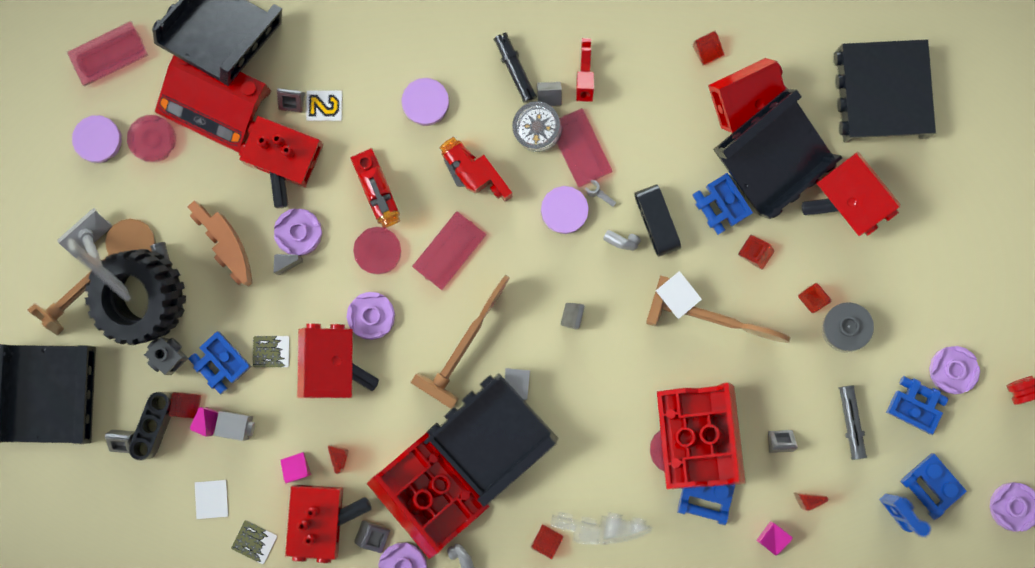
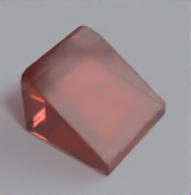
[693,31,724,66]
[738,235,774,270]
[798,283,832,313]
[169,392,201,419]
[328,445,349,474]
[794,492,828,511]
[530,524,564,559]

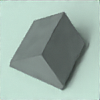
[537,82,562,106]
[277,88,305,113]
[105,430,135,453]
[768,430,798,453]

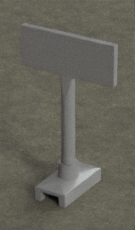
[58,208,131,301]

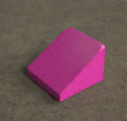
[280,452,311,484]

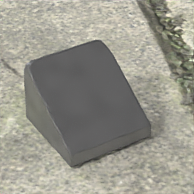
[274,254,303,275]
[561,303,585,330]
[354,520,390,553]

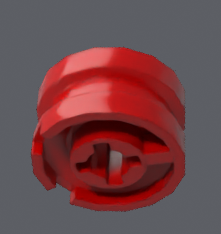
[1006,376,1035,405]

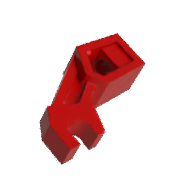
[576,38,594,102]

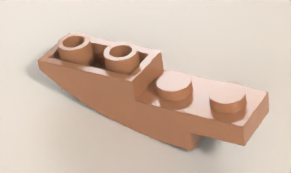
[187,200,252,286]

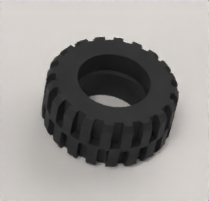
[85,249,186,345]

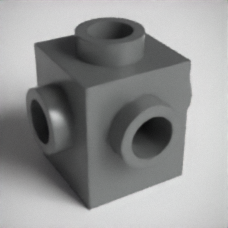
[144,337,188,376]

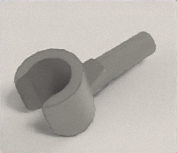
[585,180,616,207]

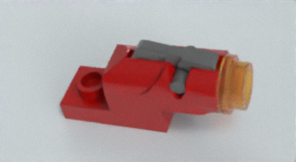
[440,137,513,202]
[350,148,400,228]

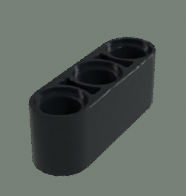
[634,184,681,257]
[129,392,176,460]

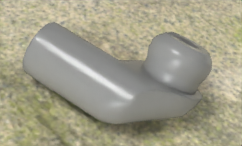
[604,230,641,251]
[447,544,474,568]

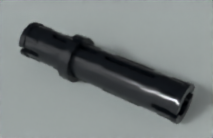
[493,32,537,103]

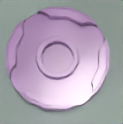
[402,78,449,126]
[72,115,122,163]
[541,186,589,234]
[274,209,322,256]
[347,292,395,340]
[929,346,980,394]
[990,482,1035,532]
[378,542,427,568]

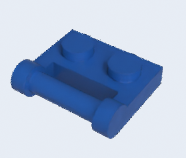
[900,453,967,520]
[677,485,735,526]
[879,493,931,537]

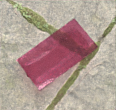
[67,21,148,86]
[557,108,613,188]
[412,211,486,290]

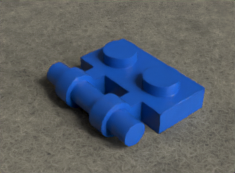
[692,173,753,235]
[188,331,251,395]
[886,376,948,435]

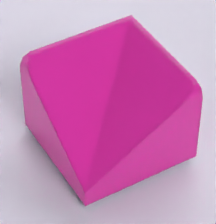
[190,407,219,437]
[756,521,793,556]

